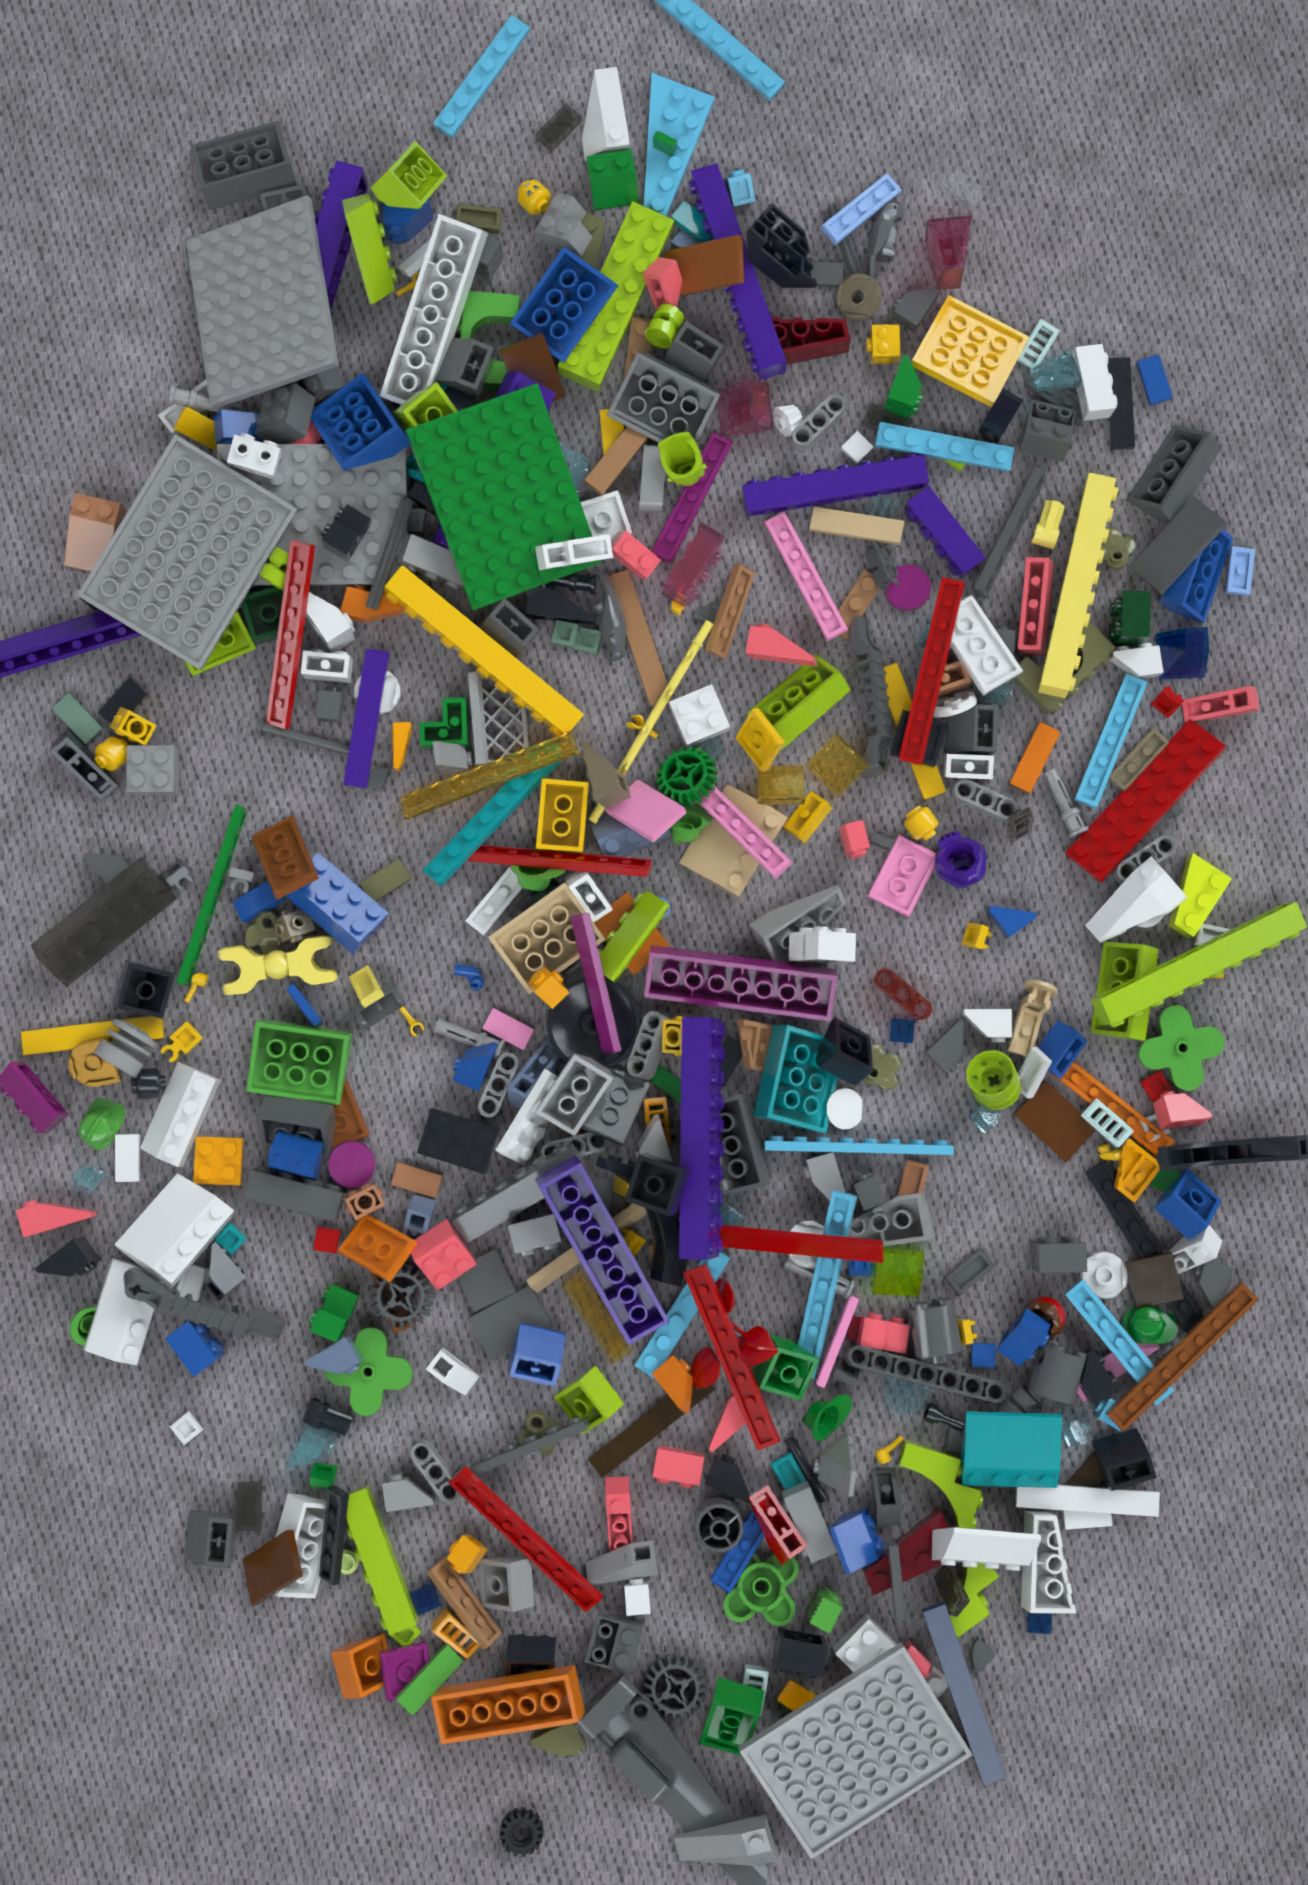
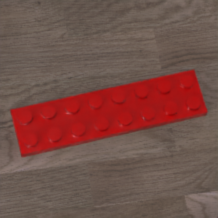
[1065,719,1226,883]

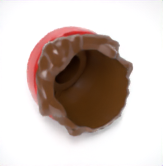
[1026,1296,1066,1341]

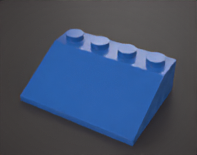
[510,247,618,363]
[311,373,410,471]

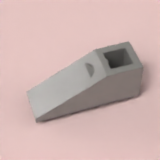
[586,1540,659,1585]

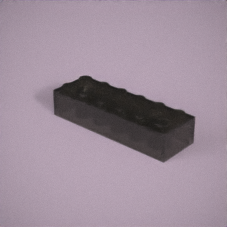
[31,857,177,987]

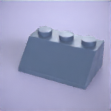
[589,814,671,857]

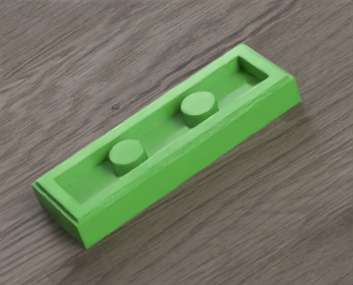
[395,1643,463,1716]

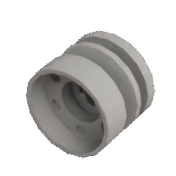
[93,1019,157,1078]

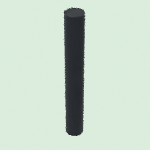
[784,1436,828,1503]

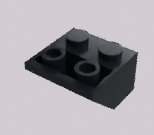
[1091,1428,1157,1491]

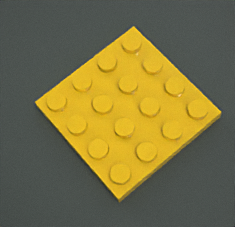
[911,295,1029,408]

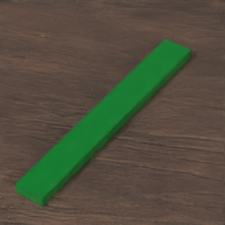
[176,804,248,986]

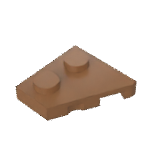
[737,1019,773,1071]

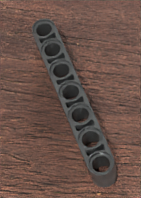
[844,1346,1006,1403]

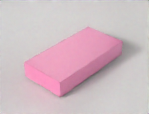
[482,1008,535,1050]

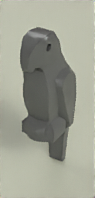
[867,202,904,278]
[592,573,627,661]

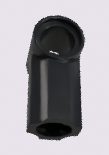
[302,1398,354,1436]

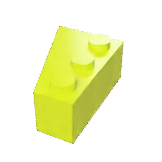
[1168,853,1232,939]

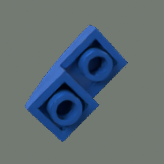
[233,881,286,923]

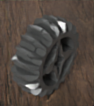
[369,1264,434,1329]
[643,1653,708,1721]

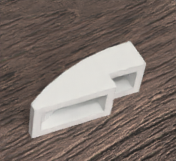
[535,534,613,570]

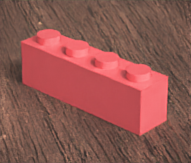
[1018,557,1054,655]

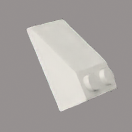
[306,592,355,653]

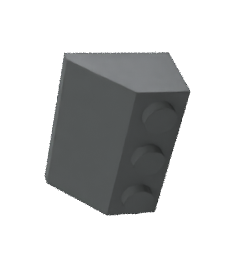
[257,1094,336,1157]

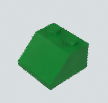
[586,149,639,211]
[883,355,923,421]
[753,1334,820,1401]

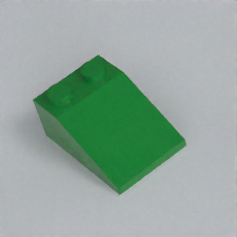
[699,1677,764,1756]

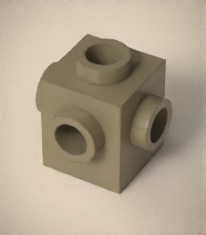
[274,908,315,944]

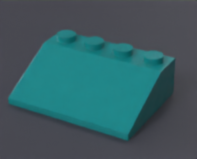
[753,1025,838,1134]
[960,1411,1062,1488]

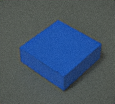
[971,1342,996,1368]

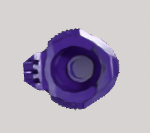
[934,831,986,889]

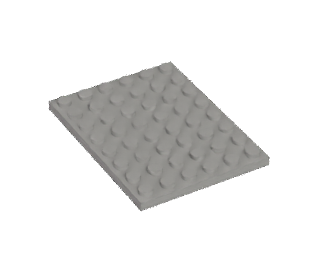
[186,195,339,409]
[77,434,298,670]
[217,444,407,586]
[738,1642,973,1859]

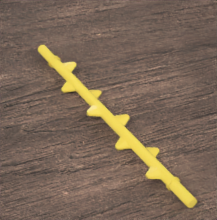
[588,620,713,824]

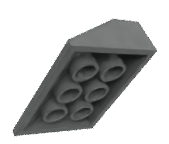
[191,121,297,210]
[607,349,721,443]

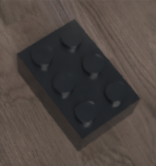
[417,1108,500,1174]

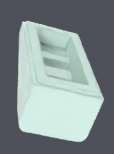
[1017,319,1060,371]
[1080,1098,1134,1148]
[742,1664,769,1717]

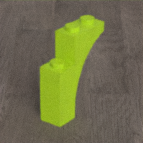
[897,1440,983,1529]
[946,1563,999,1638]

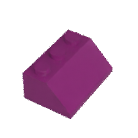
[0,1061,69,1134]

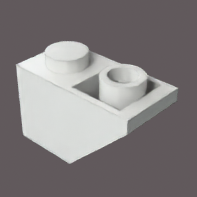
[1110,643,1163,679]
[1168,1225,1222,1274]
[426,1347,480,1395]

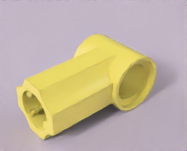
[1031,500,1065,550]

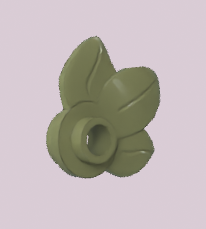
[1101,527,1136,570]
[245,911,289,955]
[862,1043,902,1089]
[518,1410,562,1456]

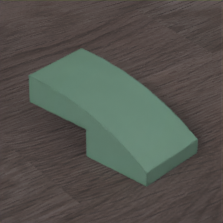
[551,620,603,655]
[52,693,102,744]

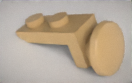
[1007,980,1058,1058]

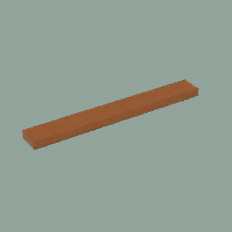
[1105,1281,1259,1432]

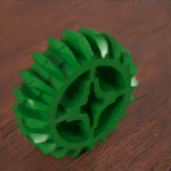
[656,745,718,807]

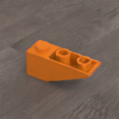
[340,585,406,623]

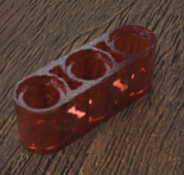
[873,968,932,1020]

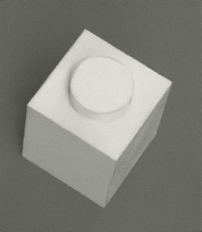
[624,1577,651,1616]

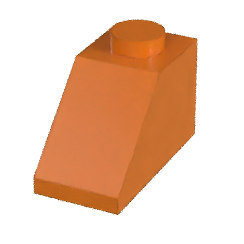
[652,1355,693,1414]

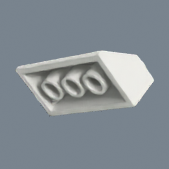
[140,1062,221,1167]
[84,1258,162,1365]
[274,1494,326,1598]
[932,1527,1041,1571]

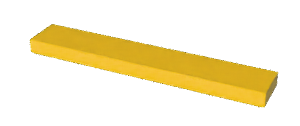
[884,663,946,800]
[21,1016,165,1055]

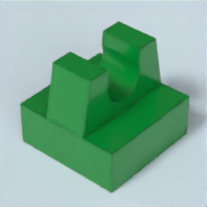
[309,1462,338,1492]

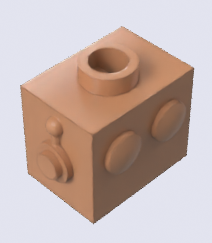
[343,1181,385,1221]

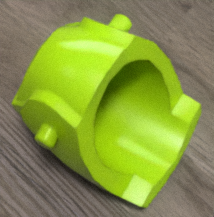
[658,432,707,486]

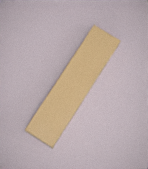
[809,507,905,545]

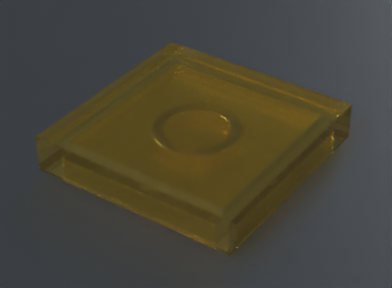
[805,733,870,798]
[757,766,805,804]

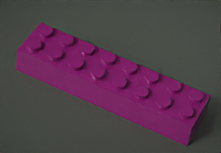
[644,945,838,1021]

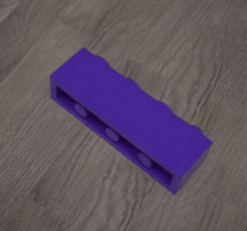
[904,486,986,579]

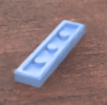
[820,173,902,246]

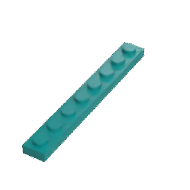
[423,738,568,887]

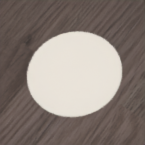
[827,1088,862,1129]

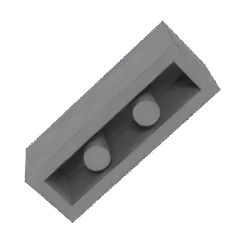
[396,534,463,590]
[780,1481,837,1564]

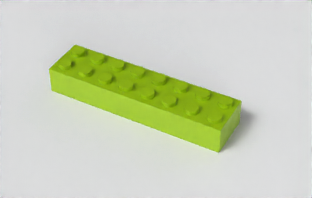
[558,201,674,392]

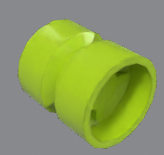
[645,304,685,349]
[258,547,289,591]

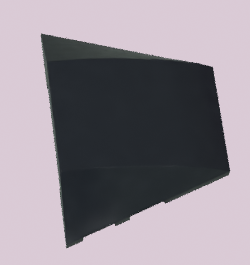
[747,203,817,288]

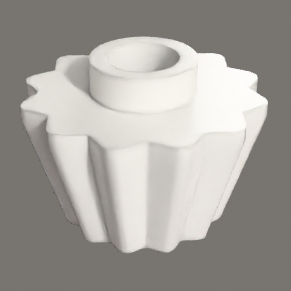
[772,405,803,437]

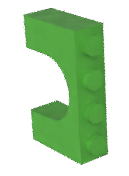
[457,291,521,390]

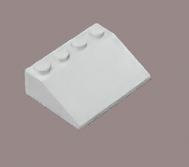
[114,1173,234,1290]

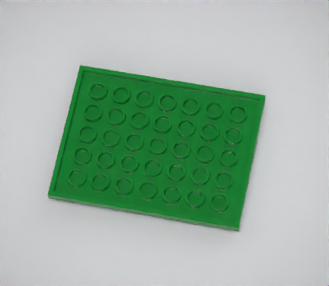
[405,383,602,611]

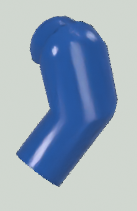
[454,964,485,990]

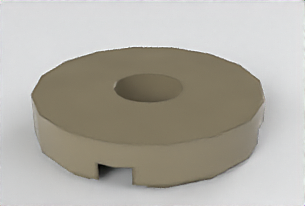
[837,273,882,321]

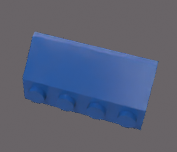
[1158,529,1233,623]

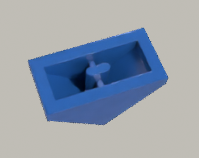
[987,906,1037,938]

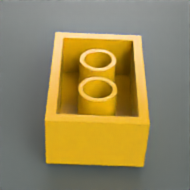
[536,779,589,854]

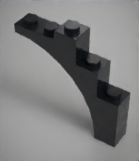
[1157,1135,1308,1171]
[596,1154,689,1287]

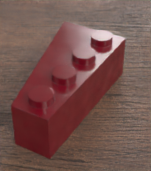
[771,317,850,365]
[862,1507,948,1595]

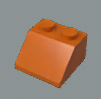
[331,1633,389,1699]

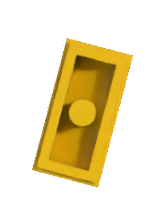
[173,407,217,451]
[783,791,832,844]

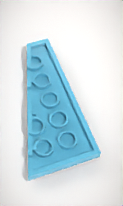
[644,73,715,217]

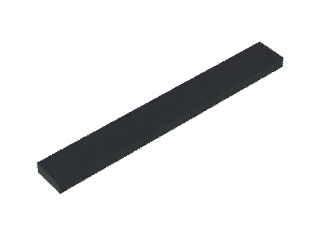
[1084,1160,1204,1333]

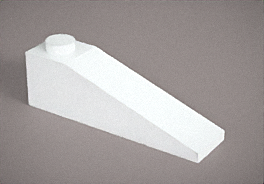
[582,67,630,161]
[1085,857,1187,943]

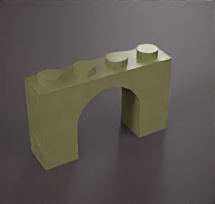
[1011,621,1115,715]

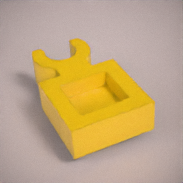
[160,1021,204,1063]

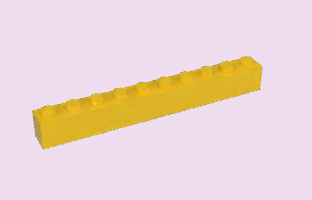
[384,565,584,739]

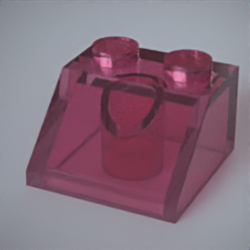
[717,379,773,437]

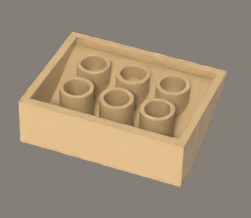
[679,784,788,899]
[488,882,606,994]

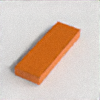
[1009,722,1060,794]

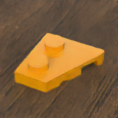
[1114,1138,1160,1203]

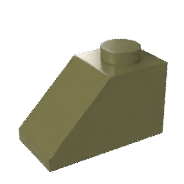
[530,1723,586,1757]

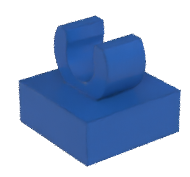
[848,1260,873,1276]

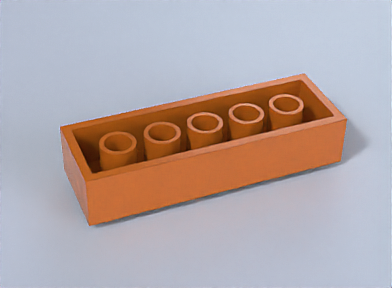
[431,1665,585,1744]

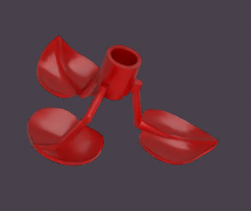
[691,1278,778,1389]

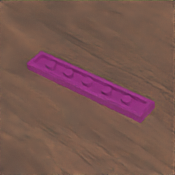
[651,432,733,564]
[570,913,621,1053]

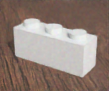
[1070,344,1117,421]

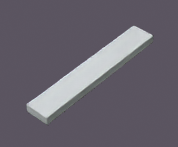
[1015,1485,1160,1517]

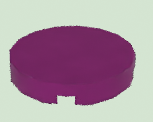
[885,565,931,611]
[328,1140,376,1187]

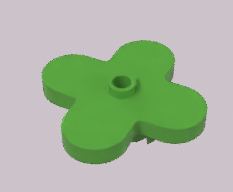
[1137,1005,1225,1091]
[325,1326,413,1416]
[723,1553,799,1626]

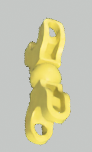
[217,935,338,995]

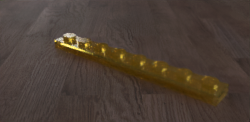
[400,730,579,820]

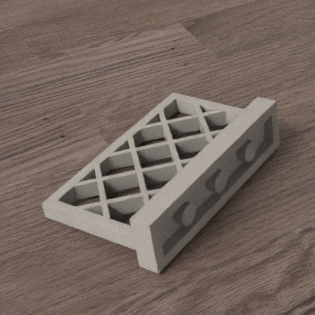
[466,672,530,768]

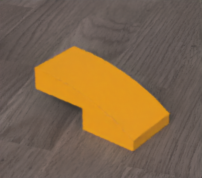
[776,1678,818,1711]

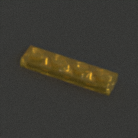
[561,1272,633,1364]

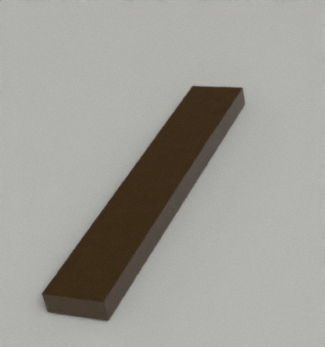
[588,1385,714,1478]

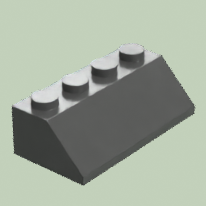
[1126,425,1222,523]
[720,1092,771,1196]

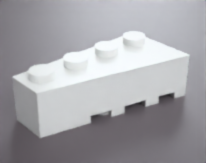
[1021,1510,1076,1613]

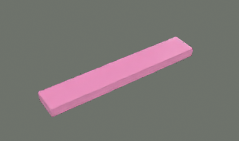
[764,511,848,642]
[684,775,793,879]

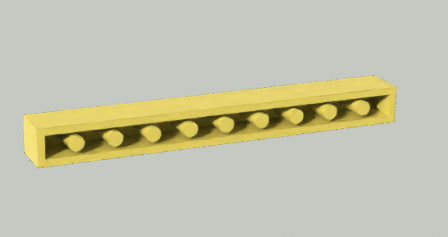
[1038,472,1118,699]

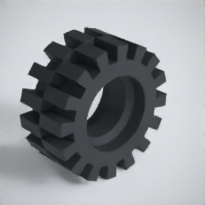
[500,1807,544,1857]

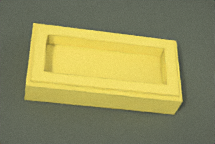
[348,965,385,1008]

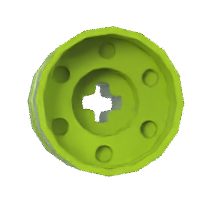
[966,1050,1022,1110]

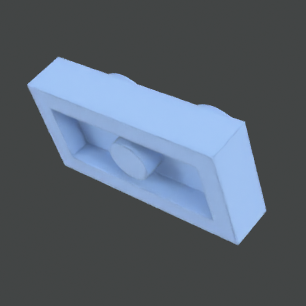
[1225,546,1255,596]

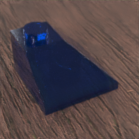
[1156,627,1209,680]

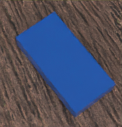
[1136,355,1173,406]
[287,984,324,1027]

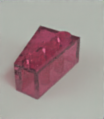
[924,215,972,290]
[661,522,725,608]

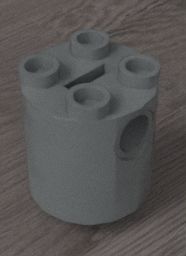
[908,1297,962,1364]
[1027,1341,1087,1410]
[694,1495,743,1552]

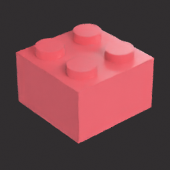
[411,1219,477,1291]

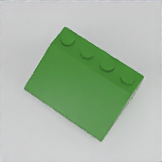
[246,1019,353,1105]

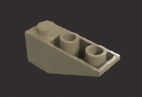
[580,740,631,809]

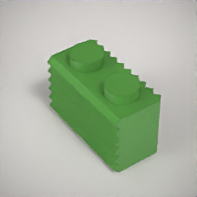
[806,1586,843,1633]

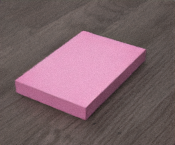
[605,779,686,842]
[867,835,937,917]

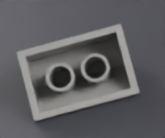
[535,1053,614,1136]

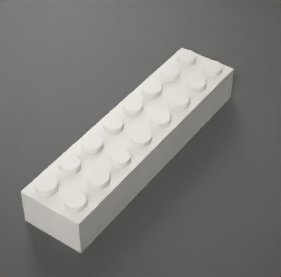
[380,214,488,405]

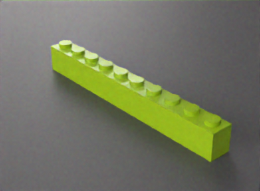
[1090,902,1307,1027]

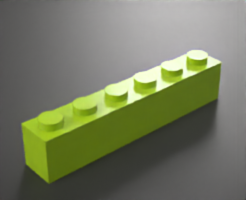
[346,1485,419,1635]

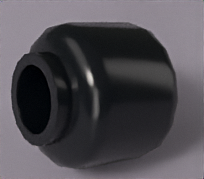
[131,1068,166,1099]

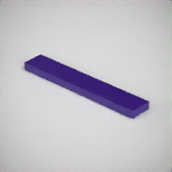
[343,649,390,789]

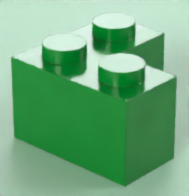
[419,698,469,750]
[309,1283,360,1343]

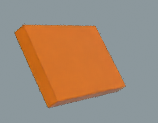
[594,892,671,975]
[337,1214,418,1283]

